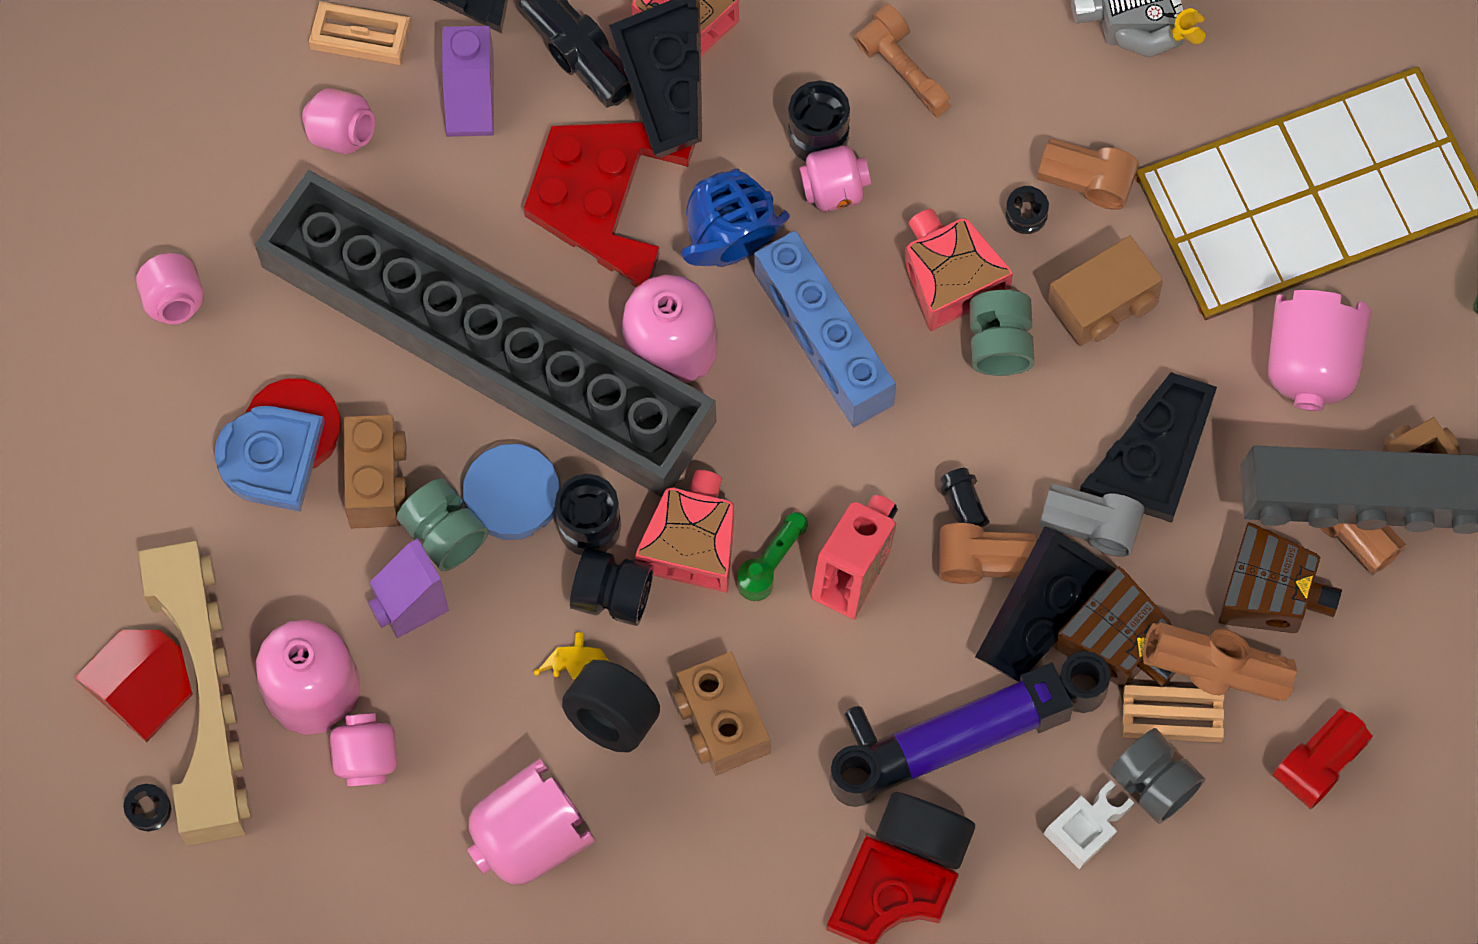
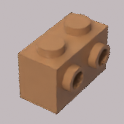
[1048,235,1163,346]
[344,415,407,529]
[672,651,771,776]

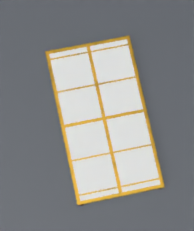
[1136,66,1478,321]

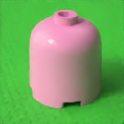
[622,274,718,383]
[1268,290,1372,411]
[256,620,360,735]
[467,758,596,885]

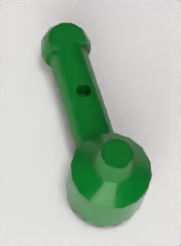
[737,512,808,601]

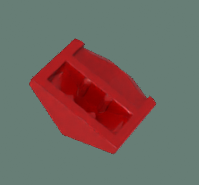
[75,630,193,743]

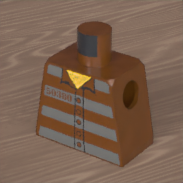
[1218,522,1342,633]
[1056,566,1176,687]

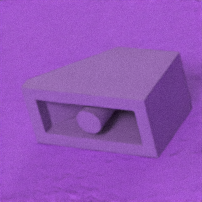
[442,26,494,137]
[368,538,449,638]

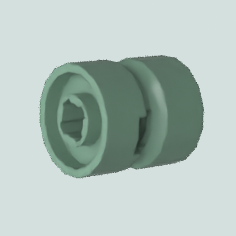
[969,290,1034,376]
[396,478,489,571]

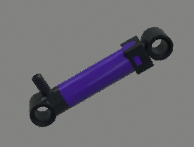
[830,651,1111,807]

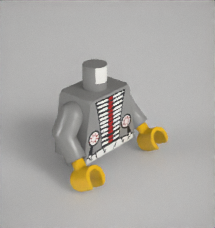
[1071,0,1206,57]

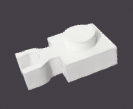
[1043,780,1134,869]

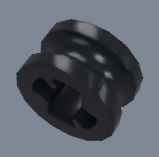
[1005,186,1049,234]
[123,783,172,832]

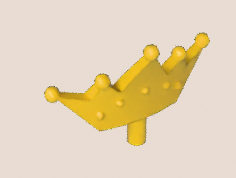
[533,632,610,683]

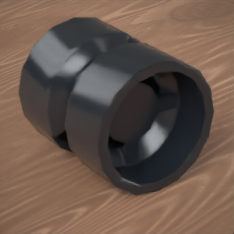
[788,80,850,162]
[554,474,621,555]
[570,547,654,626]

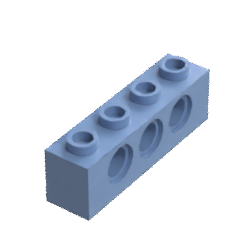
[754,230,896,428]

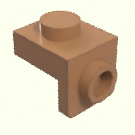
[1382,417,1460,455]

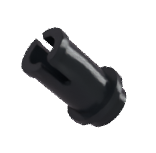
[939,468,990,528]

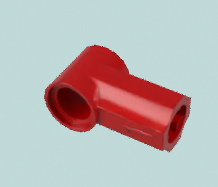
[1272,708,1373,810]

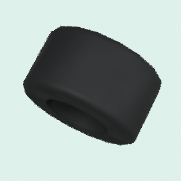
[562,660,660,753]
[876,792,976,869]

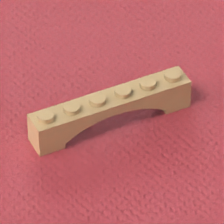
[138,541,251,846]

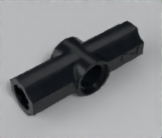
[518,0,632,108]

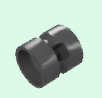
[1109,728,1205,824]

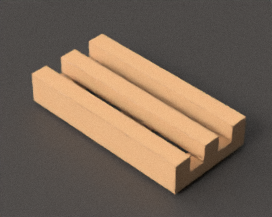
[309,1,411,66]
[1122,685,1224,743]

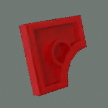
[827,836,959,944]

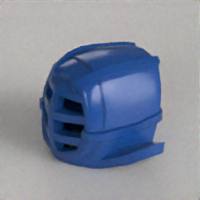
[681,168,790,267]

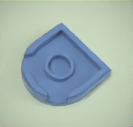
[215,406,325,512]

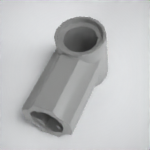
[1040,483,1145,557]

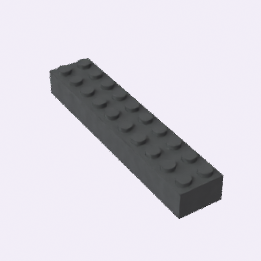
[255,170,717,497]

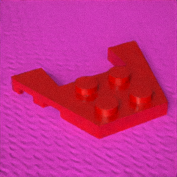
[524,122,695,287]

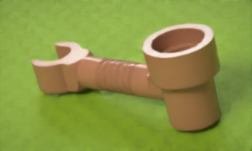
[854,3,951,118]

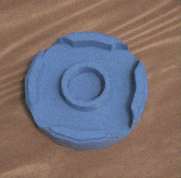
[463,444,560,540]

